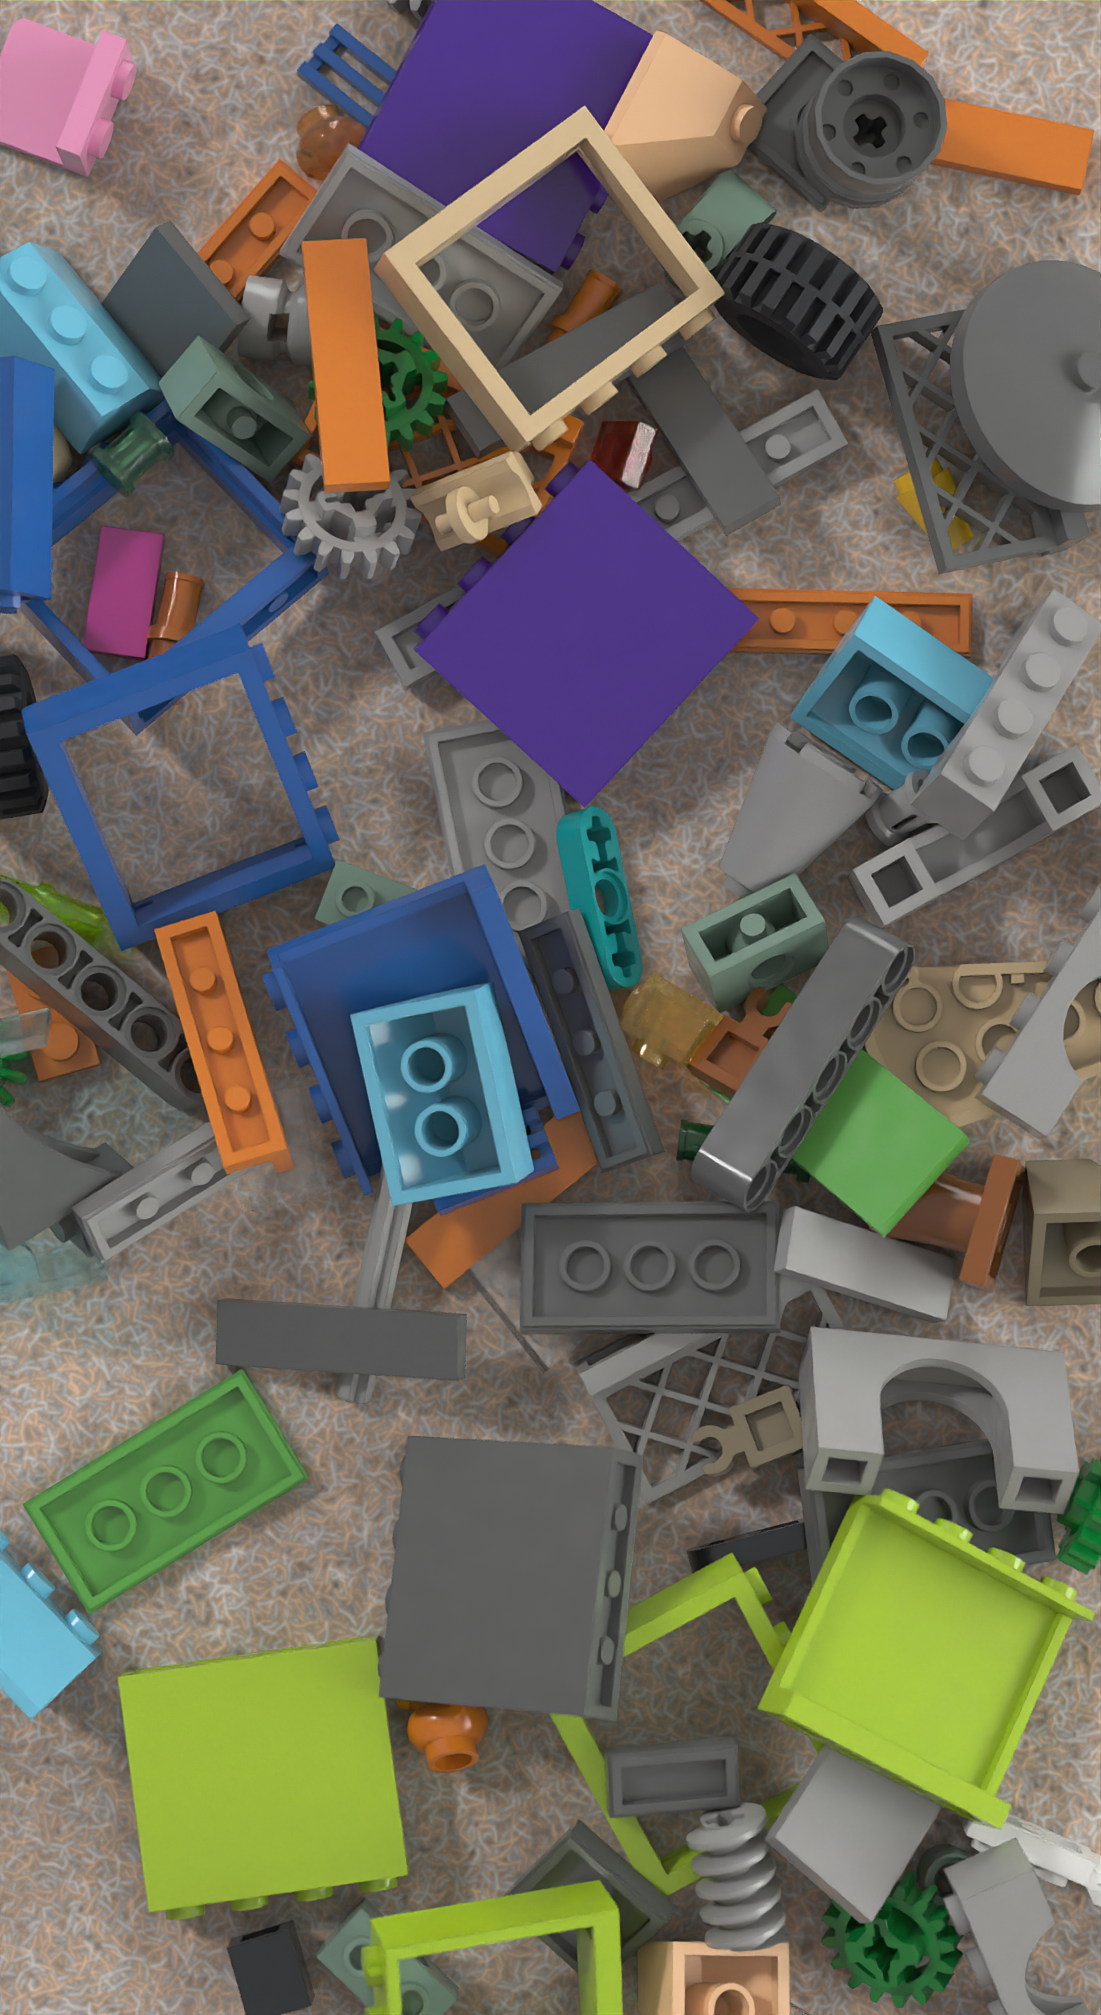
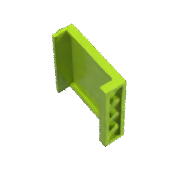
[757,1488,1096,1830]
[118,1635,410,1920]

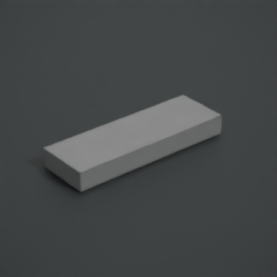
[71,1121,258,1263]
[773,1206,955,1323]

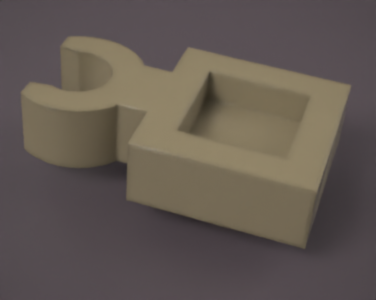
[691,1385,803,1477]

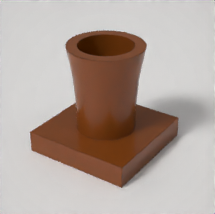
[869,1153,1025,1293]

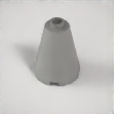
[719,721,883,898]

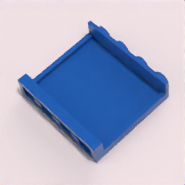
[262,864,581,1196]

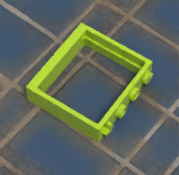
[550,1553,824,1897]
[361,1880,623,2015]

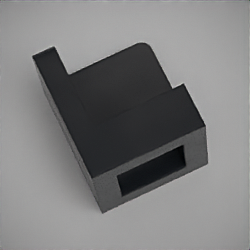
[227,1920,315,2015]

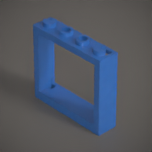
[0,356,54,614]
[19,399,329,736]
[21,623,340,951]

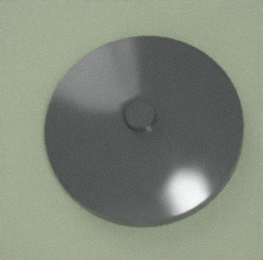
[950,260,1101,513]

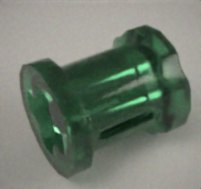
[89,411,175,498]

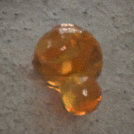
[295,104,366,183]

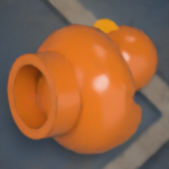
[395,1700,488,1773]

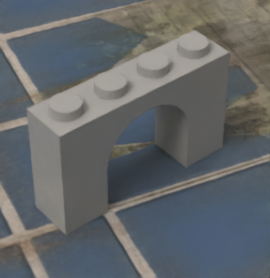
[798,1327,1079,1514]

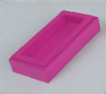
[83,525,166,661]

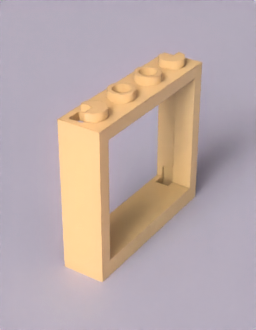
[373,106,725,452]

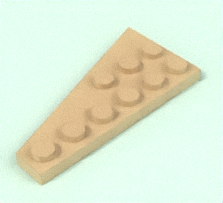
[863,961,1101,1128]

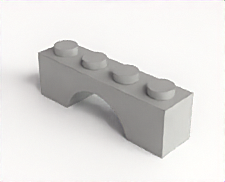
[911,588,1101,841]
[847,744,1101,929]
[974,884,1101,1139]
[943,1838,1091,2015]

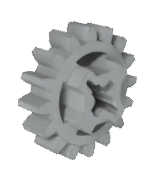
[279,453,422,580]

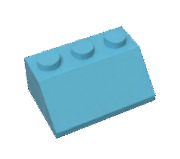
[0,242,166,454]
[789,596,994,790]
[350,982,534,1206]
[0,1529,103,1720]

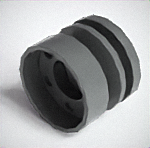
[795,51,947,209]

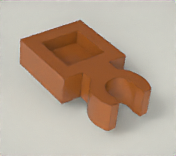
[688,986,792,1098]

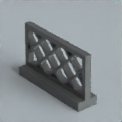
[871,309,1090,575]

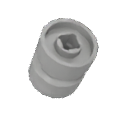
[238,275,312,367]

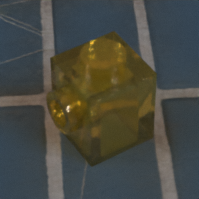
[620,972,724,1074]

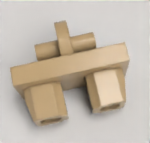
[410,451,543,552]

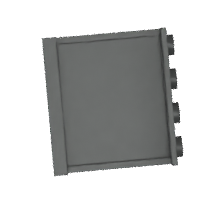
[378,1436,643,1721]

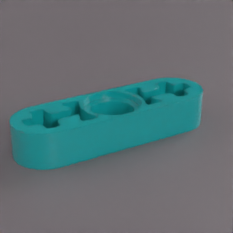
[556,806,643,992]

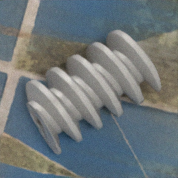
[686,1801,789,1952]

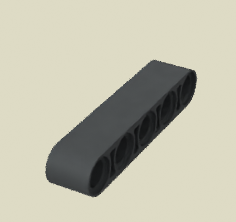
[0,879,205,1111]
[691,916,916,1212]

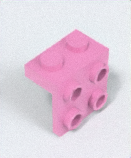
[0,19,137,177]

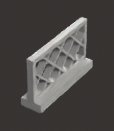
[573,1274,845,1505]

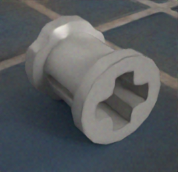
[865,770,937,847]

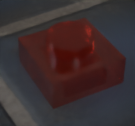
[590,421,658,490]

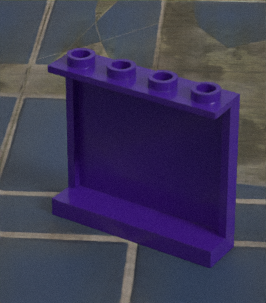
[357,0,653,275]
[413,460,759,808]

